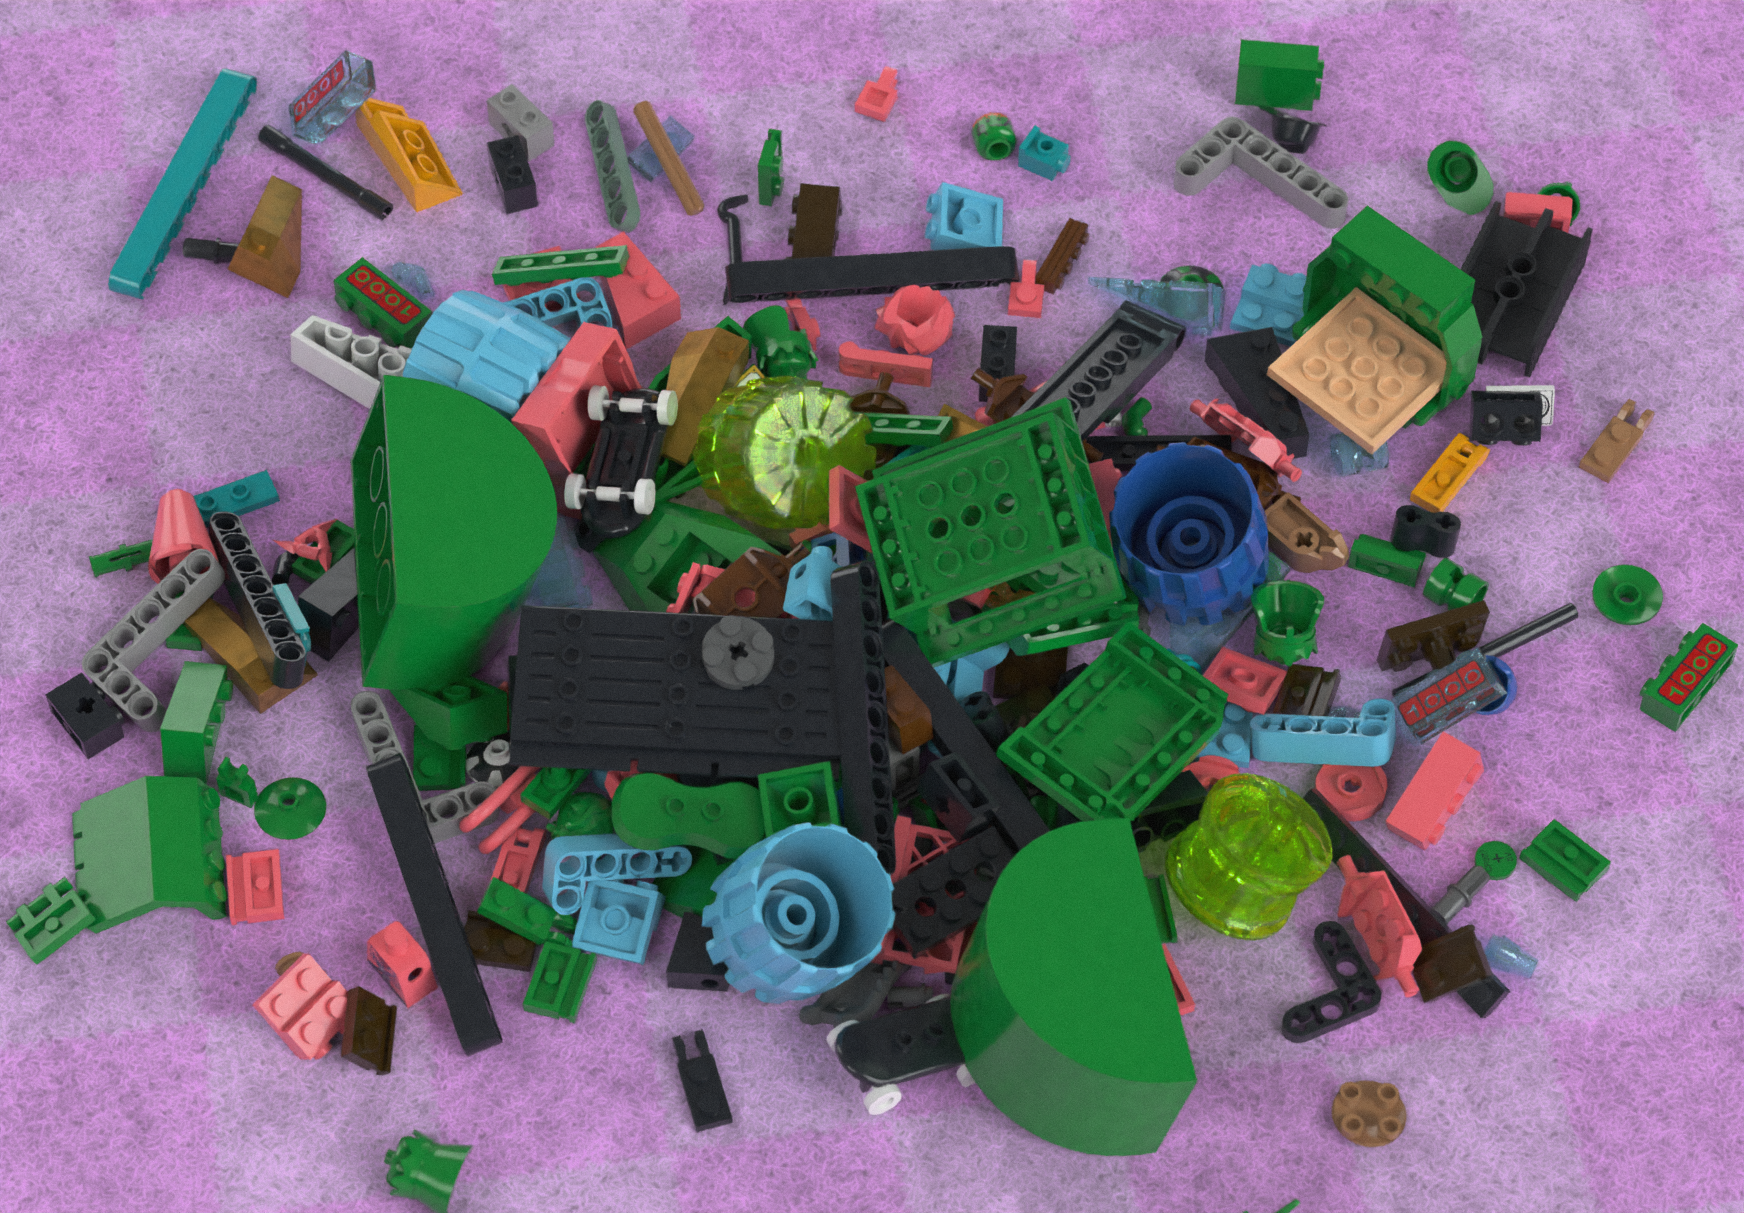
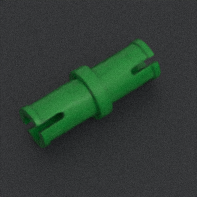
[89,539,153,577]

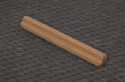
[633,100,705,216]

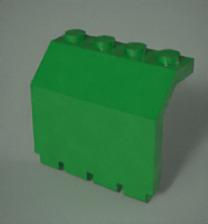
[72,776,227,934]

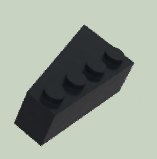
[1205,327,1309,459]
[298,547,359,662]

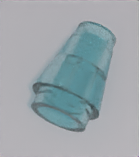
[1484,933,1539,979]

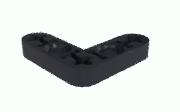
[1281,921,1382,1043]

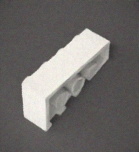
[290,315,412,409]

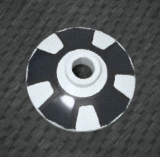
[466,732,520,789]

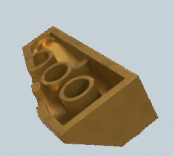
[227,175,302,298]
[661,327,749,467]
[183,597,318,714]

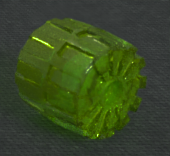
[693,376,877,530]

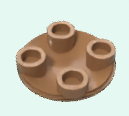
[1331,1080,1407,1147]

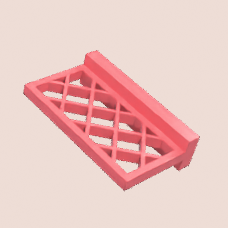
[871,815,977,974]

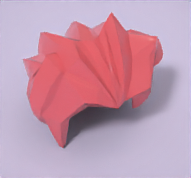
[874,285,955,356]

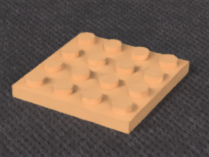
[1267,287,1447,455]

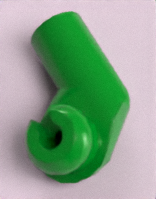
[1121,397,1152,436]

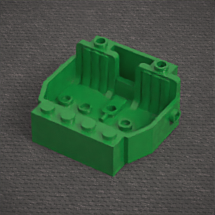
[1292,205,1482,429]

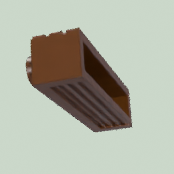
[1035,217,1090,295]

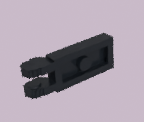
[672,1029,733,1133]

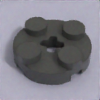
[702,615,774,690]

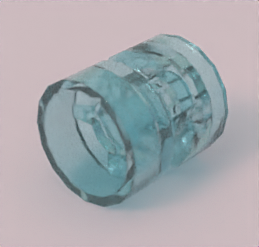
[1330,432,1389,478]

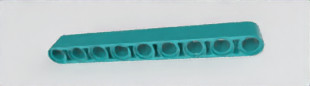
[108,68,257,300]

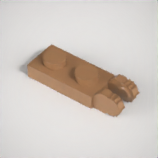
[1579,399,1655,484]

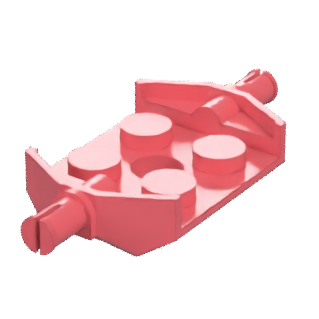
[1190,398,1302,482]
[1337,855,1422,997]

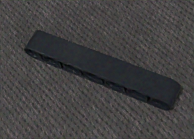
[209,512,306,689]

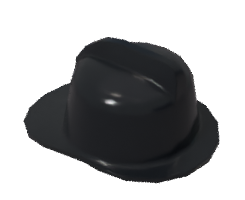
[1258,105,1327,154]

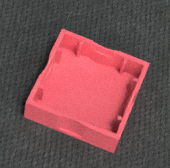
[511,322,642,520]

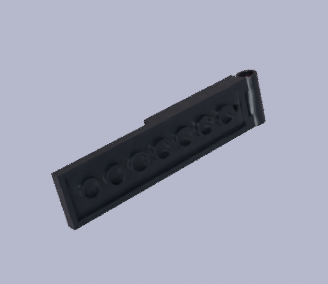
[1012,300,1187,443]

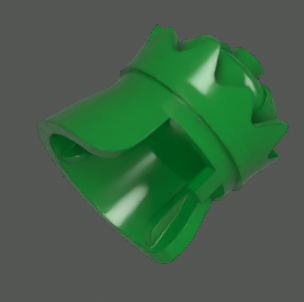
[743,305,819,385]
[1251,580,1324,666]
[384,1129,474,1213]

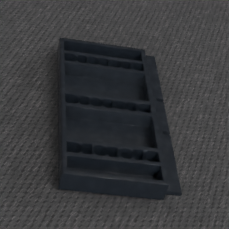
[509,605,840,782]

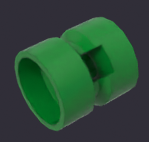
[1423,558,1489,611]

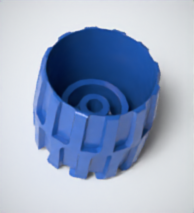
[1109,442,1269,626]

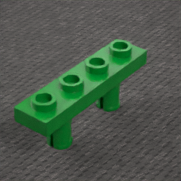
[520,767,592,820]

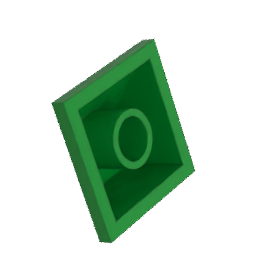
[758,761,843,838]

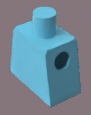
[783,546,842,621]

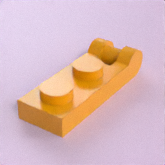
[1410,433,1490,513]

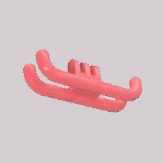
[459,766,540,854]

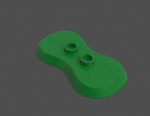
[611,772,766,860]

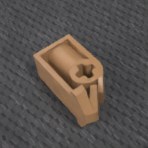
[1265,492,1349,573]

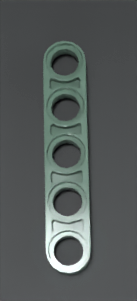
[585,100,640,233]

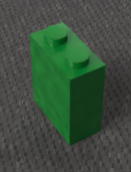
[1235,39,1324,111]

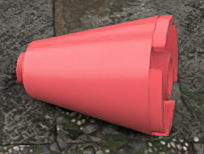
[148,489,219,583]

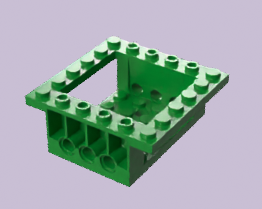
[855,397,1127,668]

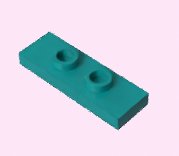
[193,470,280,528]

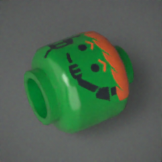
[971,112,1017,160]

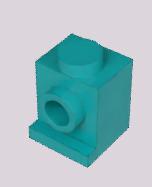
[1018,125,1071,181]

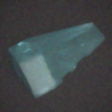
[1088,277,1226,336]

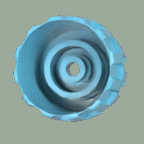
[403,290,571,423]
[702,822,895,1004]

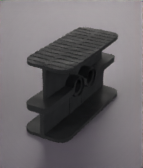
[1461,201,1593,378]

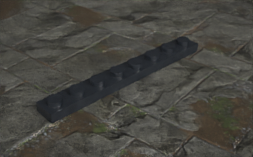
[1289,789,1511,1018]

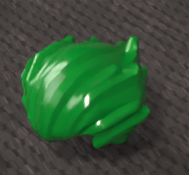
[546,792,613,861]

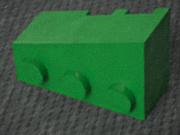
[160,661,233,784]

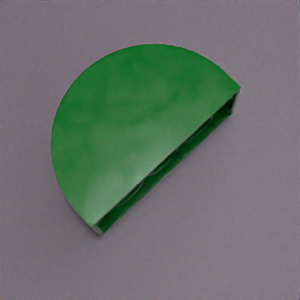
[350,375,557,690]
[950,818,1197,1156]

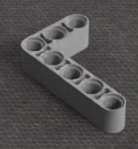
[1174,117,1348,229]
[82,549,225,732]
[350,691,500,843]

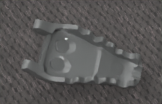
[799,940,913,1028]

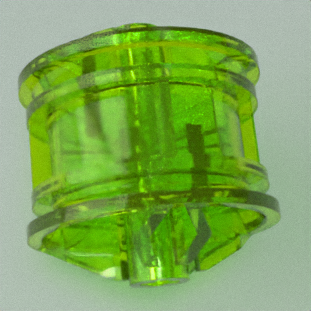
[1165,773,1332,941]

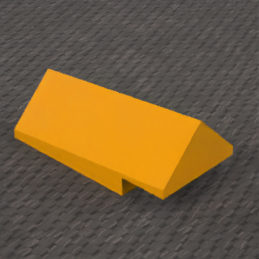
[354,96,463,213]

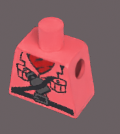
[367,921,438,1008]

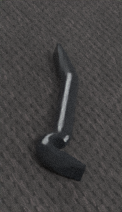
[717,194,748,305]

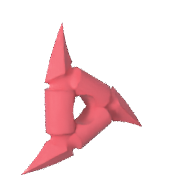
[273,519,337,572]

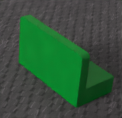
[1348,534,1426,588]

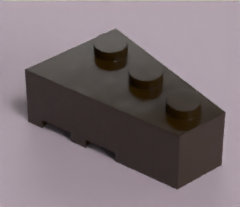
[785,183,843,259]

